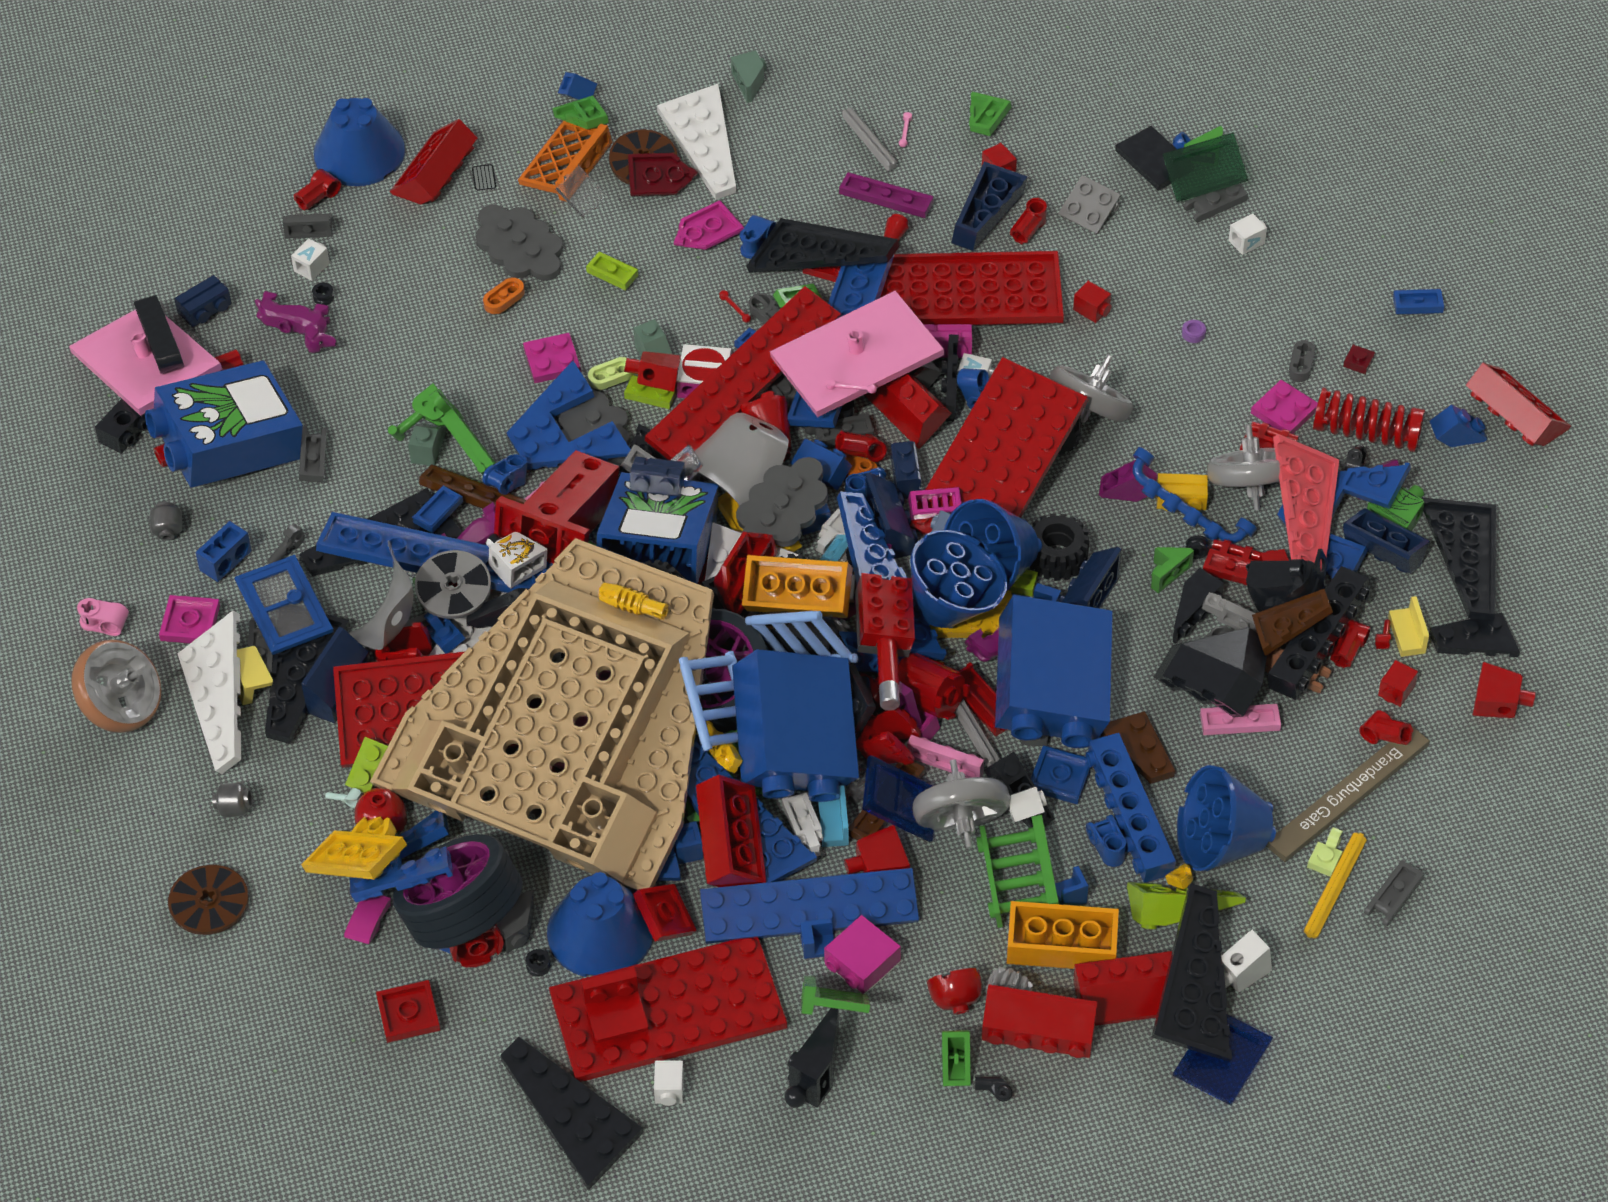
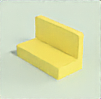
[1388,596,1429,657]
[237,646,273,705]

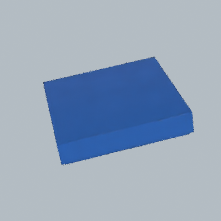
[1031,745,1091,805]

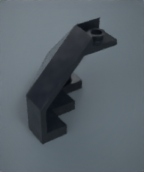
[1153,628,1267,717]

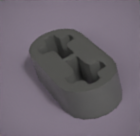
[1289,340,1315,382]

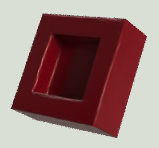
[1343,344,1375,375]

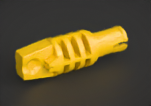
[599,583,669,620]
[706,721,743,773]

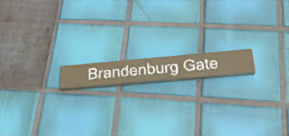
[1266,726,1430,862]

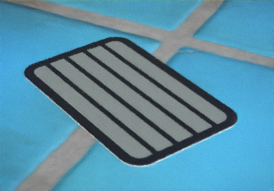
[472,164,496,191]

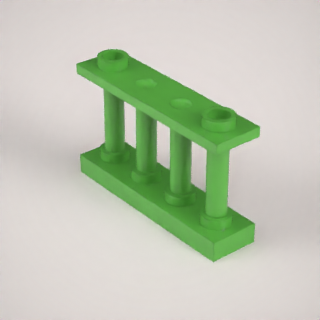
[976,815,1059,928]

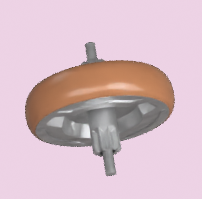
[71,640,161,733]

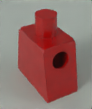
[624,351,681,392]
[1472,662,1536,718]
[844,825,910,874]

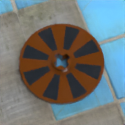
[609,129,678,185]
[168,865,249,935]

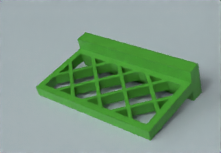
[801,975,870,1015]

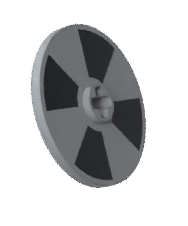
[415,550,491,619]

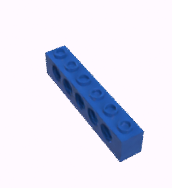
[1086,733,1176,883]

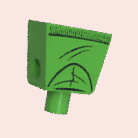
[1367,485,1425,532]

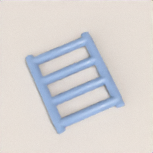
[745,611,858,664]
[678,651,738,751]

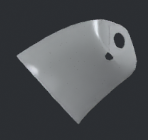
[682,413,789,506]
[349,540,414,650]

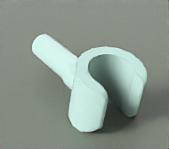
[325,788,361,808]

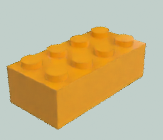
[742,555,853,618]
[1007,901,1119,969]

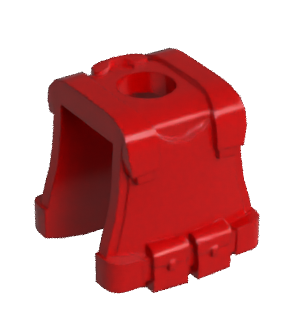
[375,622,432,662]
[856,707,921,768]

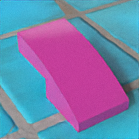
[344,895,391,944]

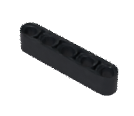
[134,295,184,374]

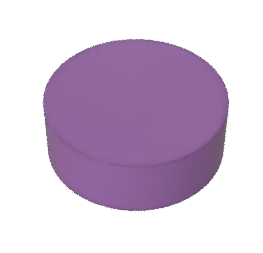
[1182,320,1206,343]

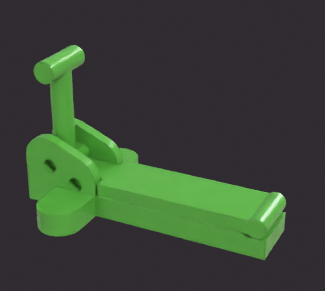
[388,383,496,475]

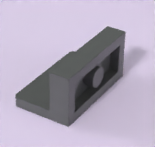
[282,213,333,239]

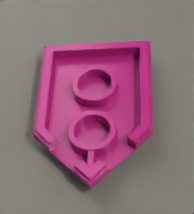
[674,200,744,250]

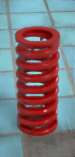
[1313,387,1425,453]

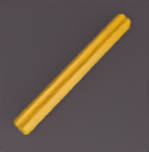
[1304,832,1367,939]

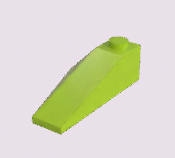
[1127,882,1246,929]

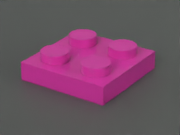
[523,333,581,383]
[1251,380,1318,434]
[159,595,220,643]

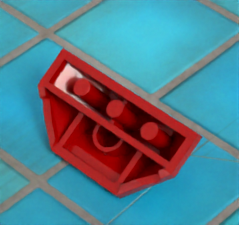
[714,531,778,615]

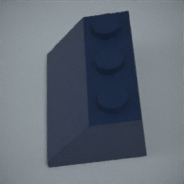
[865,473,918,559]
[1343,508,1430,574]
[1058,547,1122,609]
[301,627,371,724]

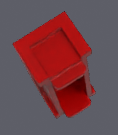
[959,662,1008,737]

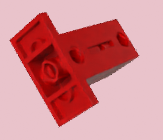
[494,450,619,564]

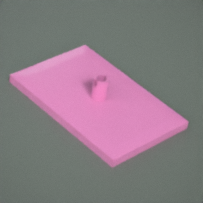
[770,291,944,417]
[69,309,222,416]

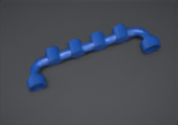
[1133,447,1257,543]

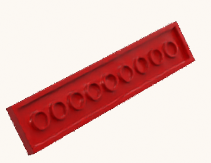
[645,286,841,462]

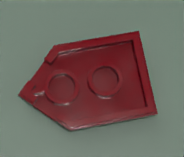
[628,153,698,196]

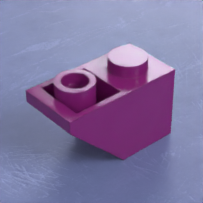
[1099,460,1158,502]

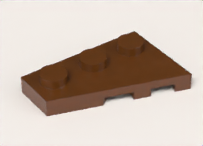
[1252,589,1333,656]

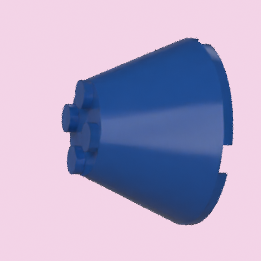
[314,98,405,186]
[944,499,1042,592]
[910,530,1007,628]
[1177,765,1276,872]
[547,872,653,977]

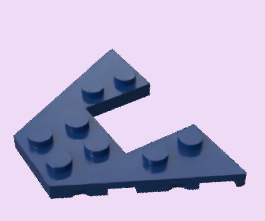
[506,361,630,470]
[1277,462,1411,579]
[350,811,453,903]

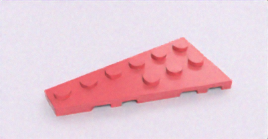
[1273,434,1339,570]

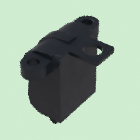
[1246,549,1328,612]

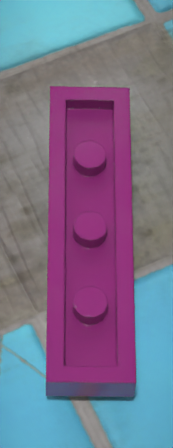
[839,172,934,218]

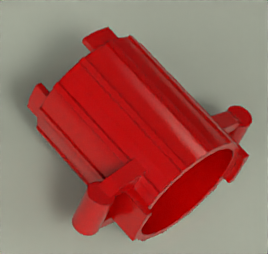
[898,653,970,720]

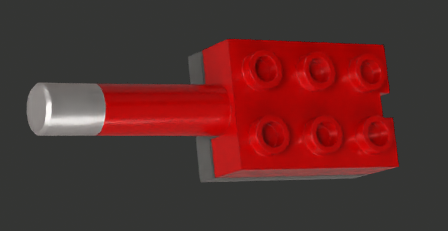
[855,573,915,710]

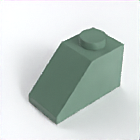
[731,50,767,103]
[633,319,672,356]
[408,423,447,466]

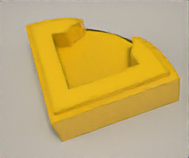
[1165,863,1193,890]

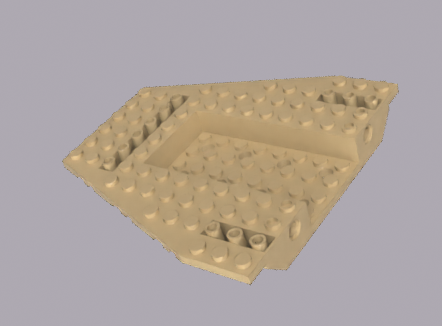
[370,538,714,892]

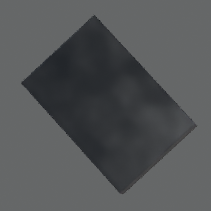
[1115,126,1194,191]

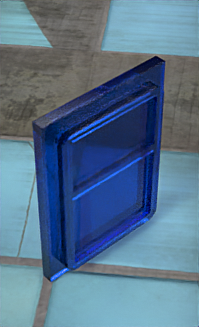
[862,755,934,842]
[1173,1014,1273,1106]

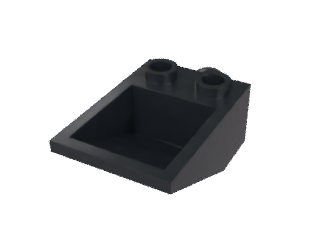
[784,1008,839,1108]

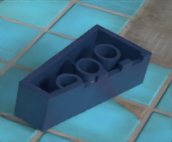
[951,161,1028,251]

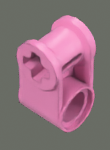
[77,598,129,636]

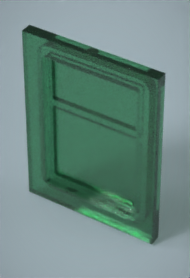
[1163,132,1248,202]

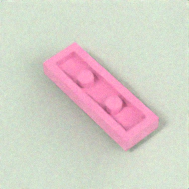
[1200,704,1281,735]
[907,735,984,778]

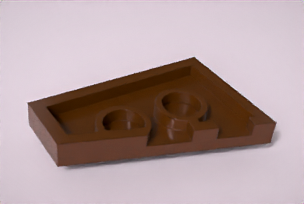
[1101,711,1175,784]

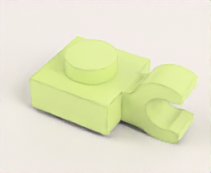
[1307,827,1343,877]

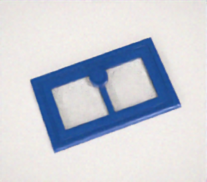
[234,555,334,655]

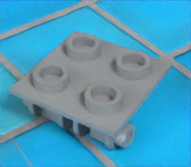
[1058,175,1121,234]

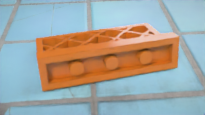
[518,121,612,202]

